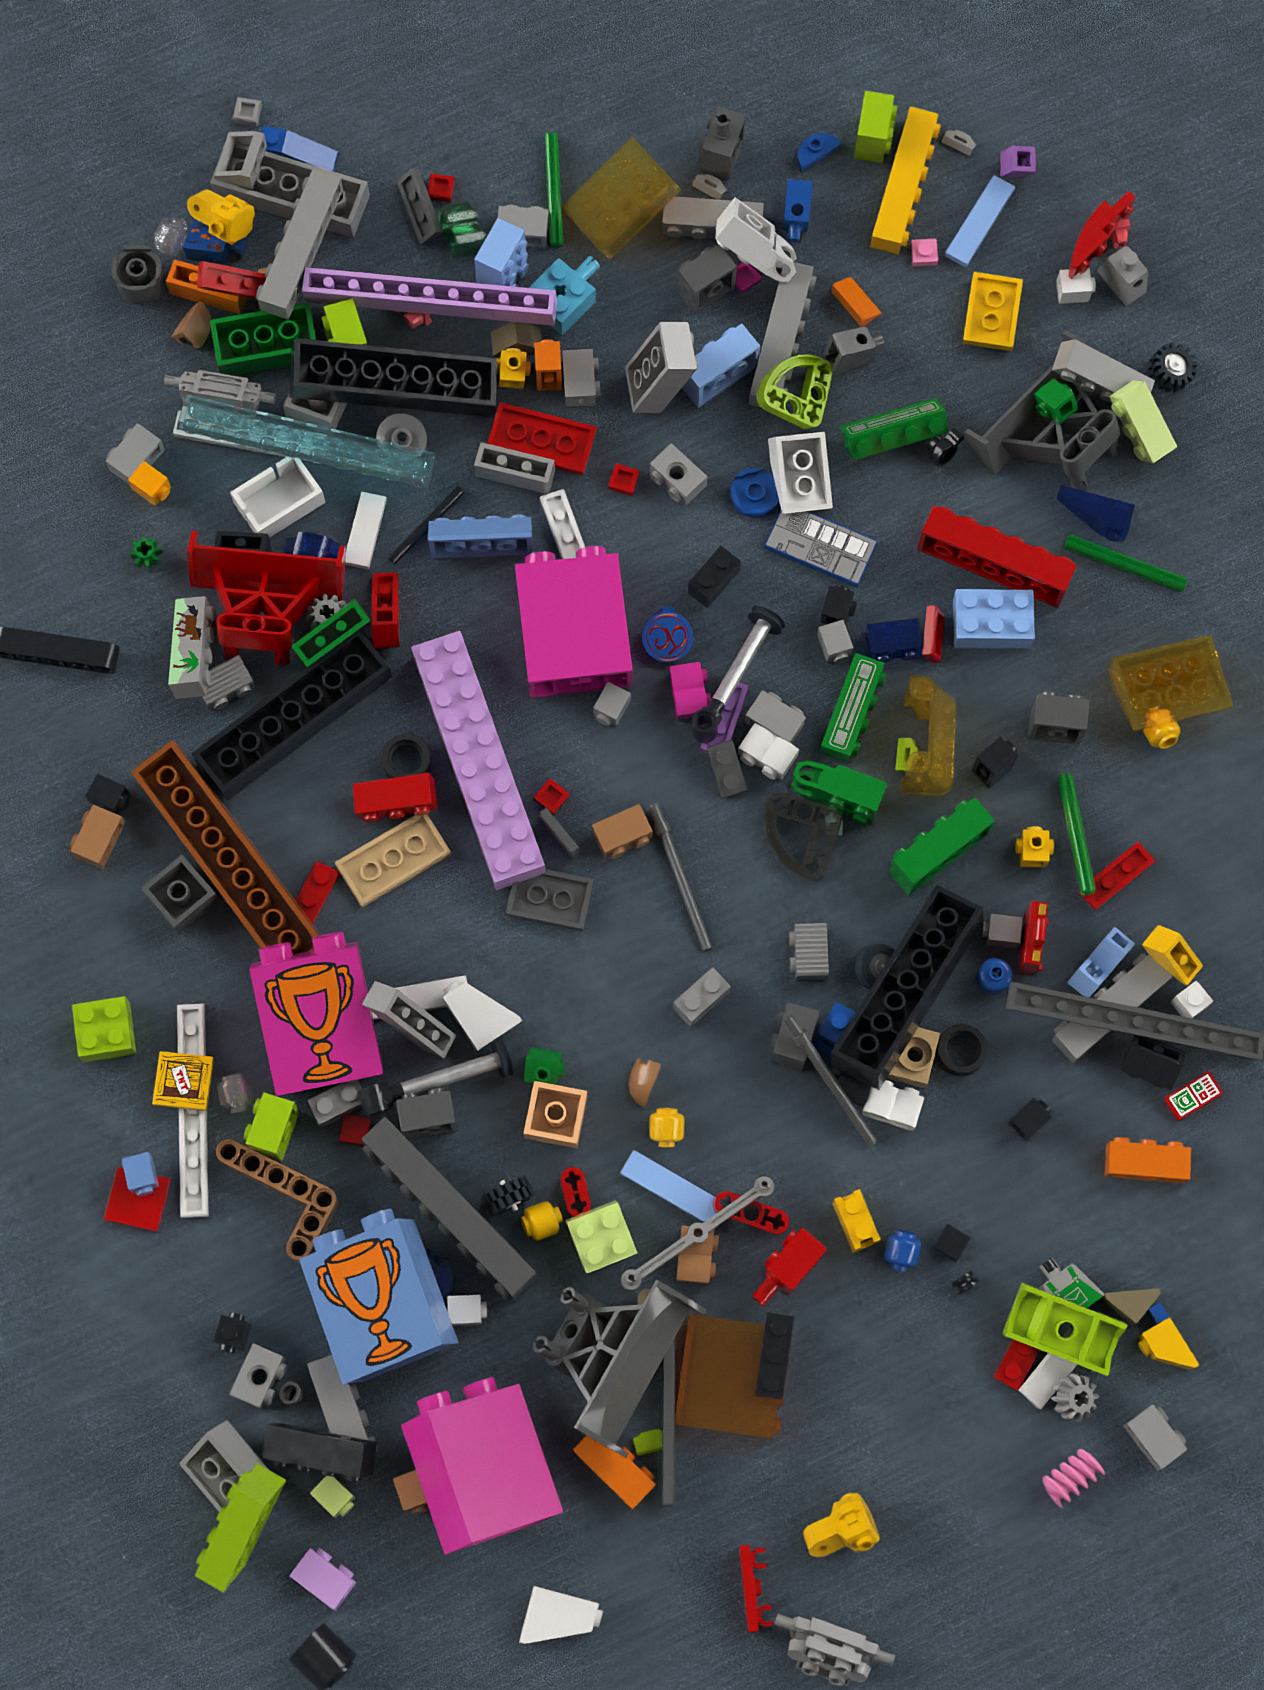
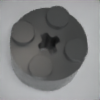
[111,244,166,303]

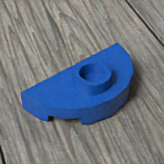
[798,133,842,171]

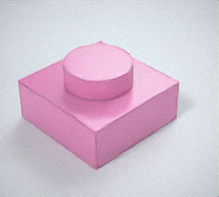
[911,239,938,267]

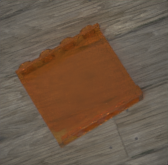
[674,1314,788,1440]

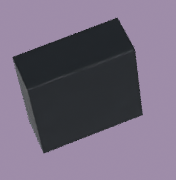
[933,1224,971,1262]

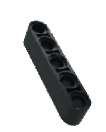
[0,627,120,674]

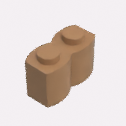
[676,1225,719,1285]

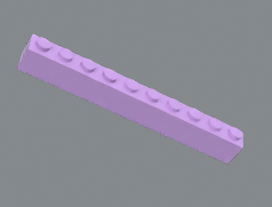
[302,267,558,326]

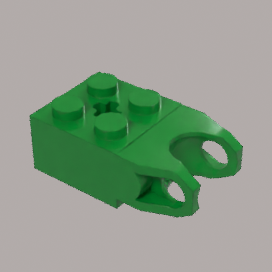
[791,761,887,825]

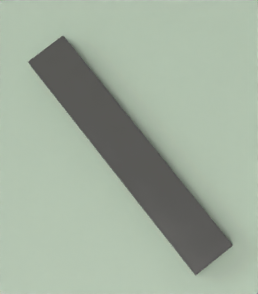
[661,1338,675,1507]

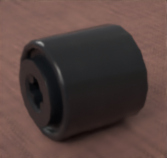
[289,1623,356,1690]

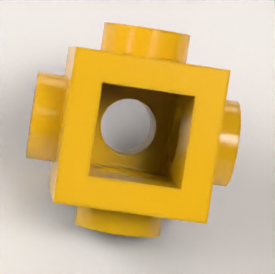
[496,348,531,389]
[1015,826,1054,868]

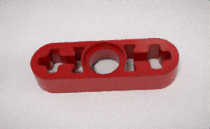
[712,1191,789,1235]

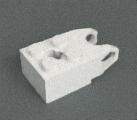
[716,197,796,282]

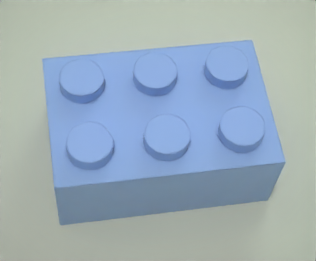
[474,218,529,287]
[682,324,760,408]
[953,589,1035,649]

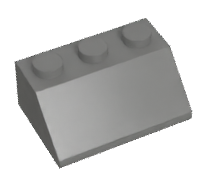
[179,1420,269,1512]

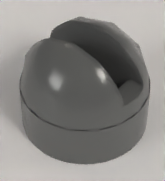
[279,1382,303,1405]

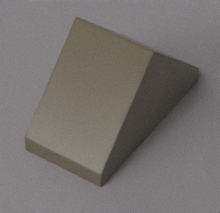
[491,322,542,357]
[1101,1288,1160,1326]

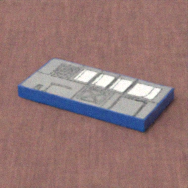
[764,510,878,588]

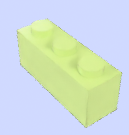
[1109,380,1177,463]

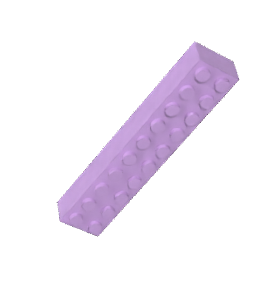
[411,631,546,891]

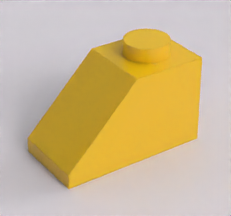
[1142,925,1203,985]
[1138,1317,1199,1370]

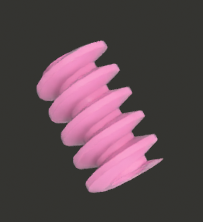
[1042,1449,1105,1508]

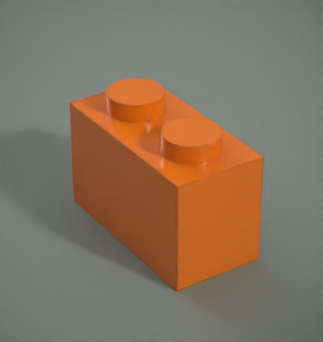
[534,339,562,391]

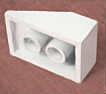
[768,432,833,514]

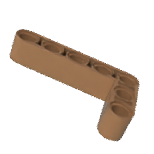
[216,1139,338,1263]

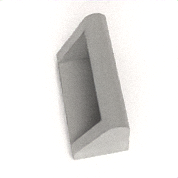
[214,131,267,189]

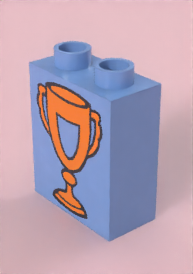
[299,1209,459,1385]

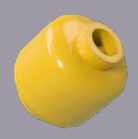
[1142,710,1181,749]
[649,1108,684,1147]
[521,1201,563,1241]

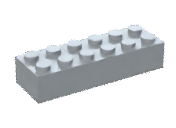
[210,143,370,239]

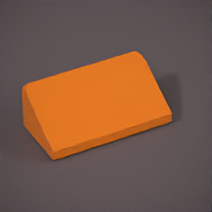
[831,277,882,327]

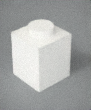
[1057,268,1096,304]
[1170,981,1213,1019]
[447,1295,487,1326]

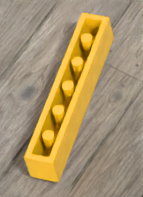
[870,106,941,255]

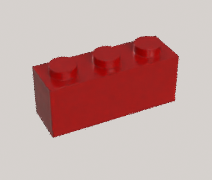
[353,773,437,822]

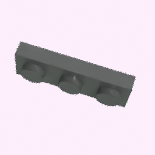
[396,168,443,246]

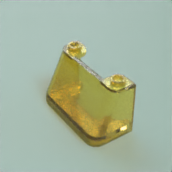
[900,675,956,795]

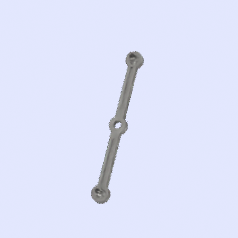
[621,1176,774,1291]

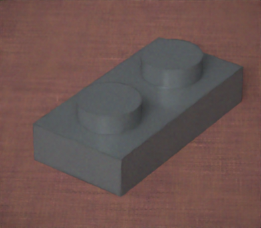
[706,739,747,798]

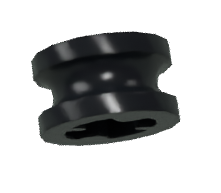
[952,1270,979,1295]

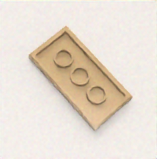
[334,814,452,908]

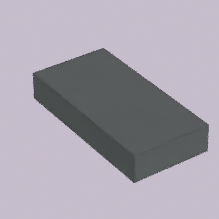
[539,808,579,859]

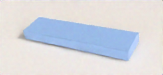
[945,175,1015,268]
[620,1150,727,1223]

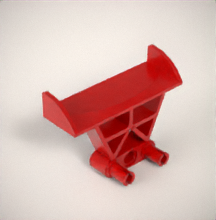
[187,531,346,667]

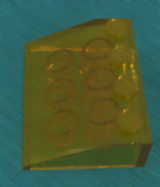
[561,137,681,260]
[1107,635,1234,732]

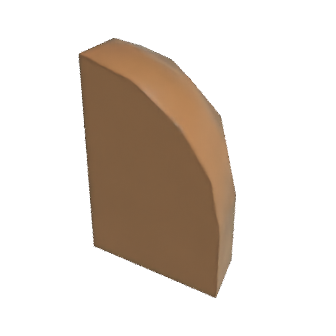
[171,301,211,348]
[628,1058,661,1108]

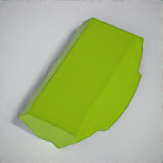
[895,738,918,774]
[632,1429,662,1456]

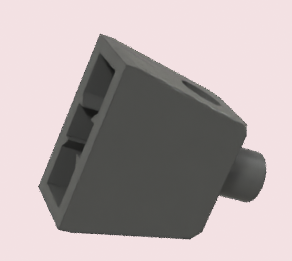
[821,327,884,378]

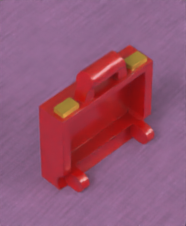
[1017,901,1050,975]

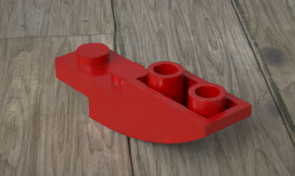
[1068,191,1136,279]

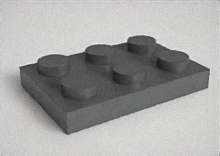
[506,869,594,931]

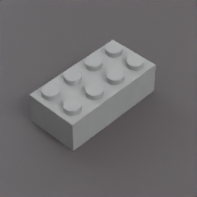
[625,322,698,413]

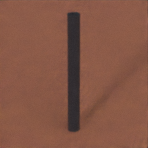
[388,486,465,564]

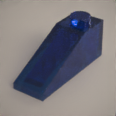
[1056,485,1135,542]

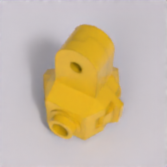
[187,190,255,245]
[803,1493,879,1557]

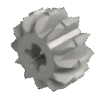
[306,594,346,630]
[1051,1374,1100,1422]

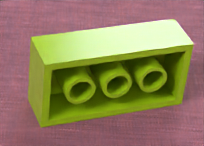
[195,1463,286,1593]

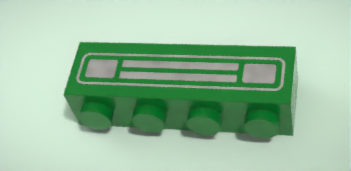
[840,398,949,460]
[819,653,887,763]

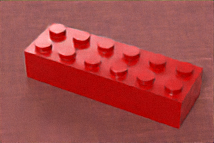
[917,506,1077,608]

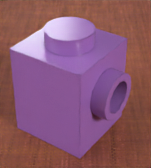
[1000,146,1036,178]

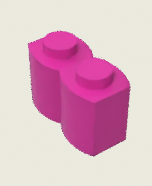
[669,662,711,721]

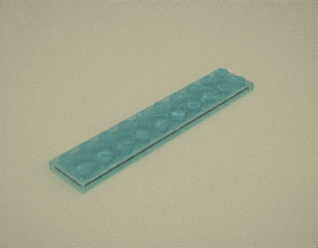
[177,394,436,489]

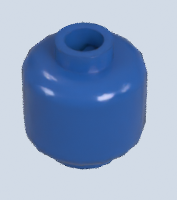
[976,958,1013,995]
[883,1230,922,1271]

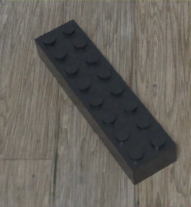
[289,338,497,417]
[192,629,392,801]
[831,885,983,1090]

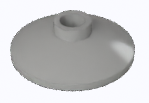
[376,413,427,463]

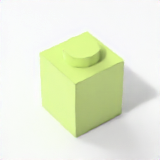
[310,1476,355,1518]

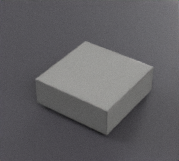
[232,97,262,127]

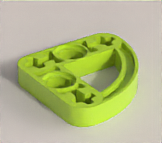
[757,355,832,429]

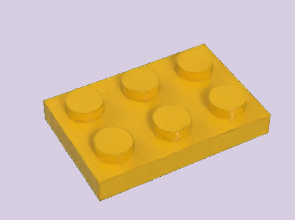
[962,272,1023,351]

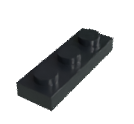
[755,1312,794,1400]

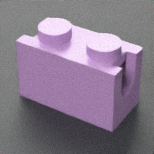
[290,1547,357,1610]

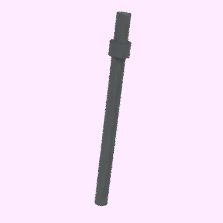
[649,803,713,952]
[783,1014,877,1146]

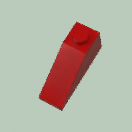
[371,572,400,648]

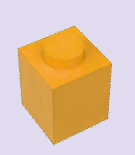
[128,461,171,506]

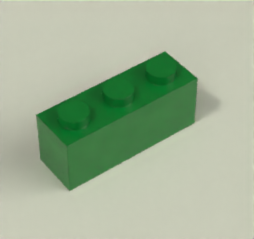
[291,598,371,667]

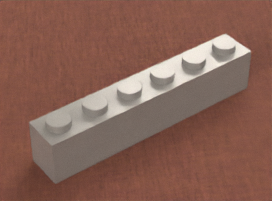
[256,169,343,320]
[749,262,817,408]
[1052,953,1174,1064]

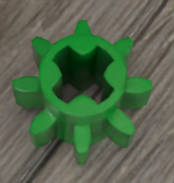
[129,536,163,570]

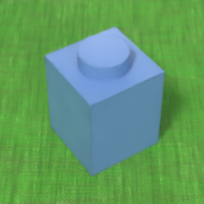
[122,1152,159,1196]

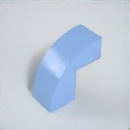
[1067,927,1135,998]

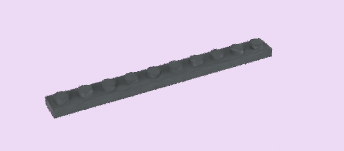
[1005,982,1264,1060]

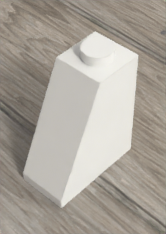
[441,981,522,1050]
[519,1586,603,1644]

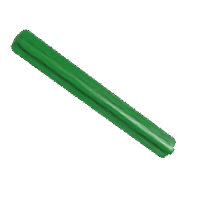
[545,132,563,247]
[1065,535,1187,592]
[1058,773,1096,896]

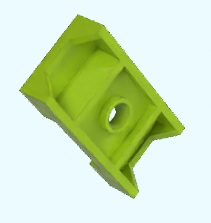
[1002,1282,1127,1376]

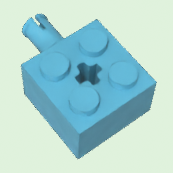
[529,256,600,335]

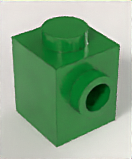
[1035,378,1078,425]
[524,1047,566,1085]

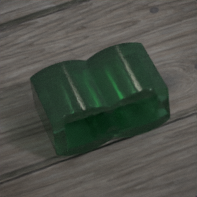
[437,202,487,259]

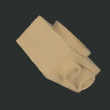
[887,1027,940,1089]

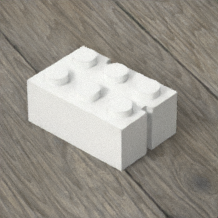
[230,452,325,538]

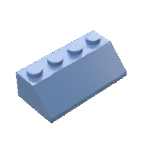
[428,515,533,559]

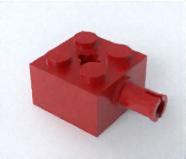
[751,1227,827,1307]

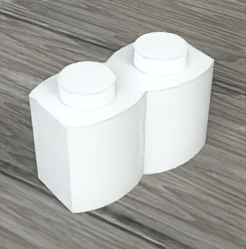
[738,723,799,780]
[862,1080,924,1131]

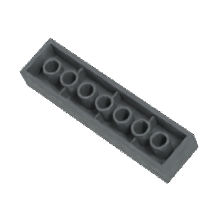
[361,1117,538,1301]

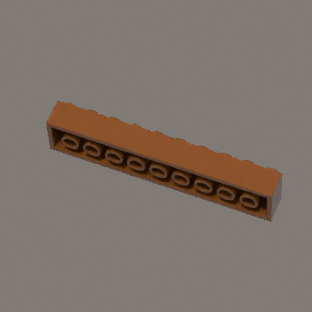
[131,740,321,955]

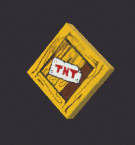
[152,1051,214,1111]

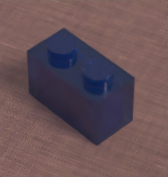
[865,618,923,663]

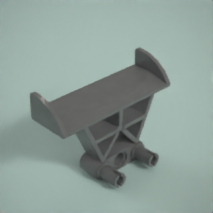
[964,330,1121,490]
[533,1280,707,1458]

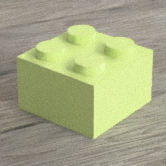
[565,1201,637,1273]

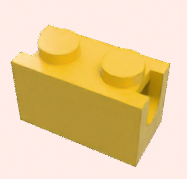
[832,1189,881,1253]

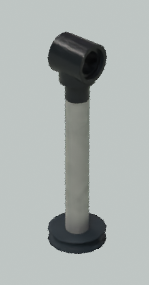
[691,606,785,743]
[357,1039,513,1117]

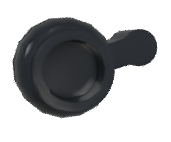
[927,428,964,466]

